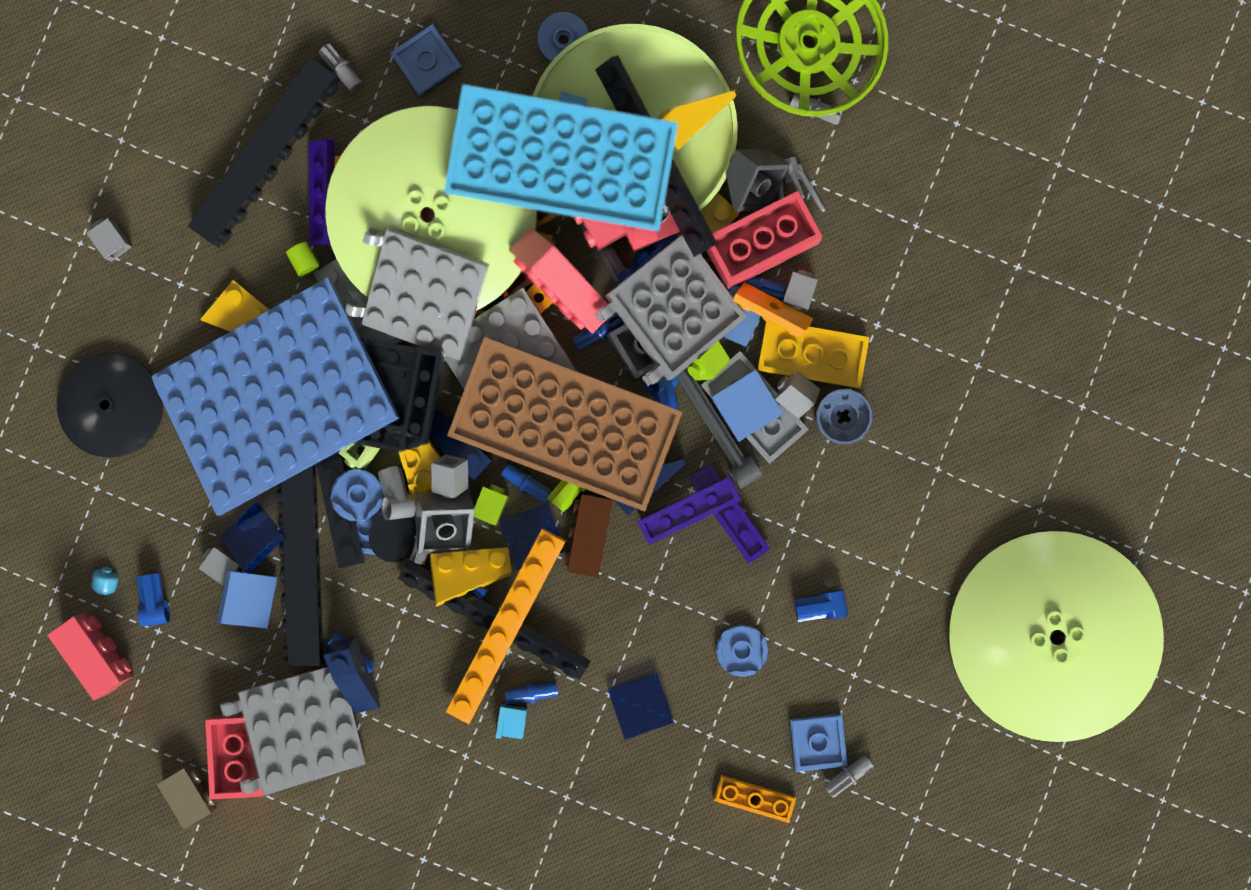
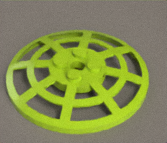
[735,0,888,117]

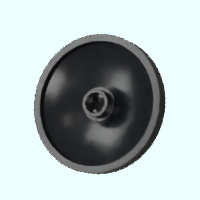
[57,353,163,457]

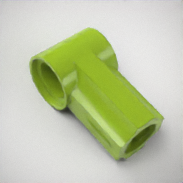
[286,242,321,276]
[547,480,586,512]

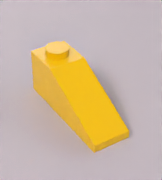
[656,91,737,152]

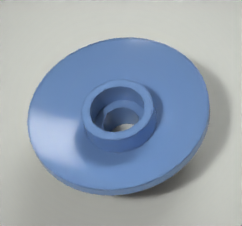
[538,12,589,61]

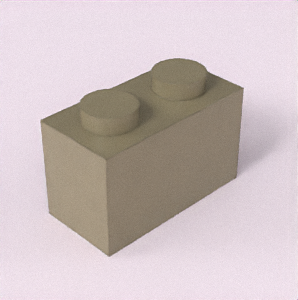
[157,764,217,829]

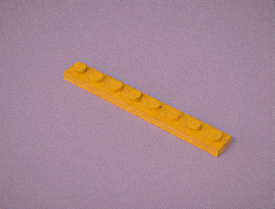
[446,528,566,724]

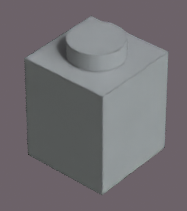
[86,218,132,262]
[782,270,818,312]
[775,370,820,419]
[431,454,468,498]
[199,546,244,586]

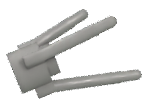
[778,157,825,212]

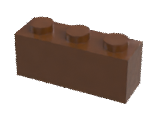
[563,494,613,577]

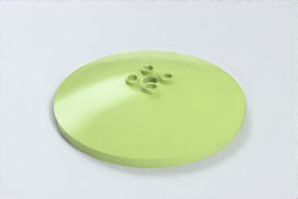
[532,24,738,236]
[326,106,537,310]
[949,531,1164,742]

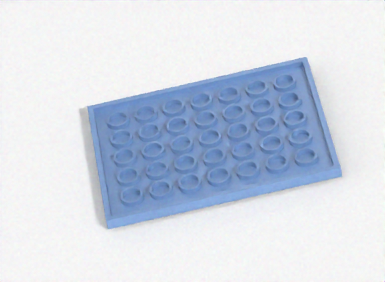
[152,277,400,516]

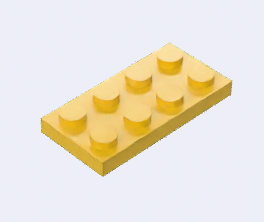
[757,322,869,389]

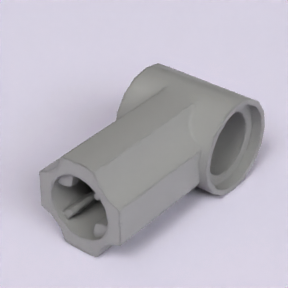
[378,466,416,520]

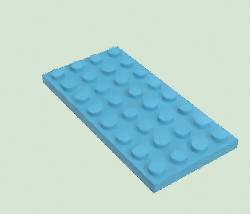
[444,85,678,232]

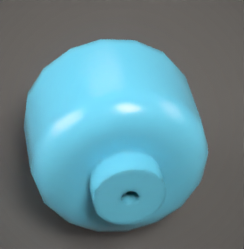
[91,567,119,595]

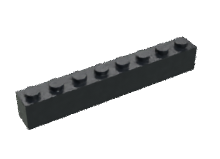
[188,57,340,248]
[277,464,324,667]

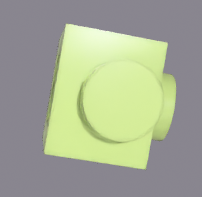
[339,444,380,469]

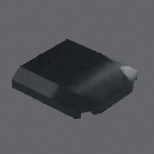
[353,337,445,452]

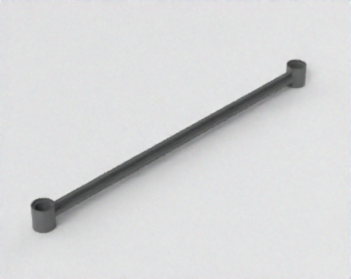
[580,223,763,489]

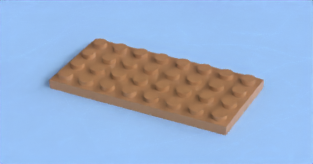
[447,337,683,511]

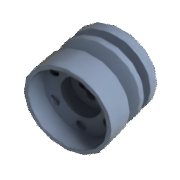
[816,389,872,444]

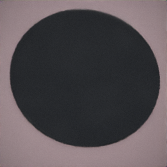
[369,515,416,562]

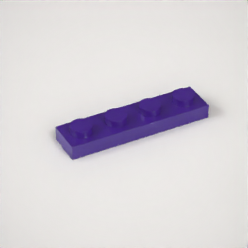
[308,139,334,247]
[689,464,770,564]
[637,476,742,545]

